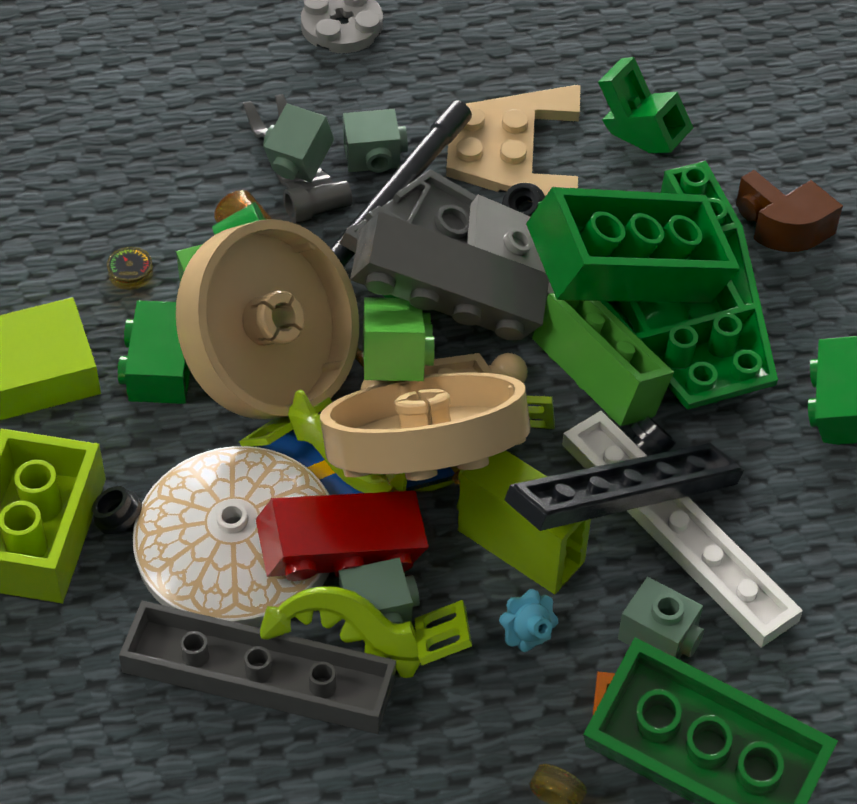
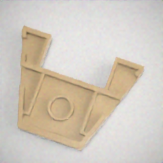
[446,85,581,202]

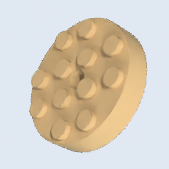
[176,219,359,419]
[320,372,531,481]

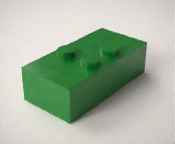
[526,187,740,303]
[583,637,838,804]

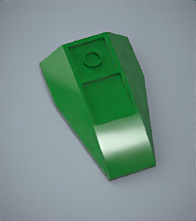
[538,161,778,410]

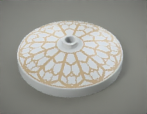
[133,446,329,627]

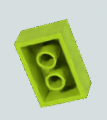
[0,428,106,604]

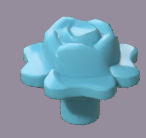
[499,589,558,652]

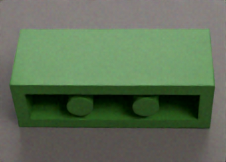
[532,293,674,427]
[363,297,435,381]

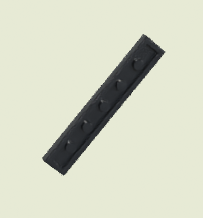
[504,443,744,531]

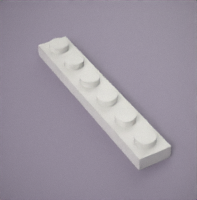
[562,411,803,648]

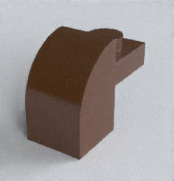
[736,170,843,252]

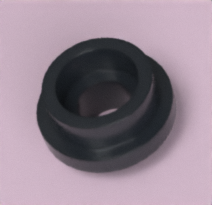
[502,183,545,217]
[631,416,677,456]
[92,486,142,534]

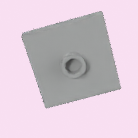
[467,194,554,300]

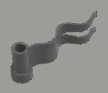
[242,94,353,224]

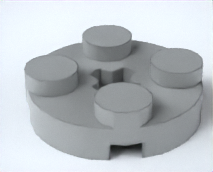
[301,0,383,53]

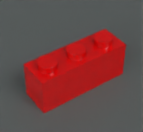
[256,491,429,581]

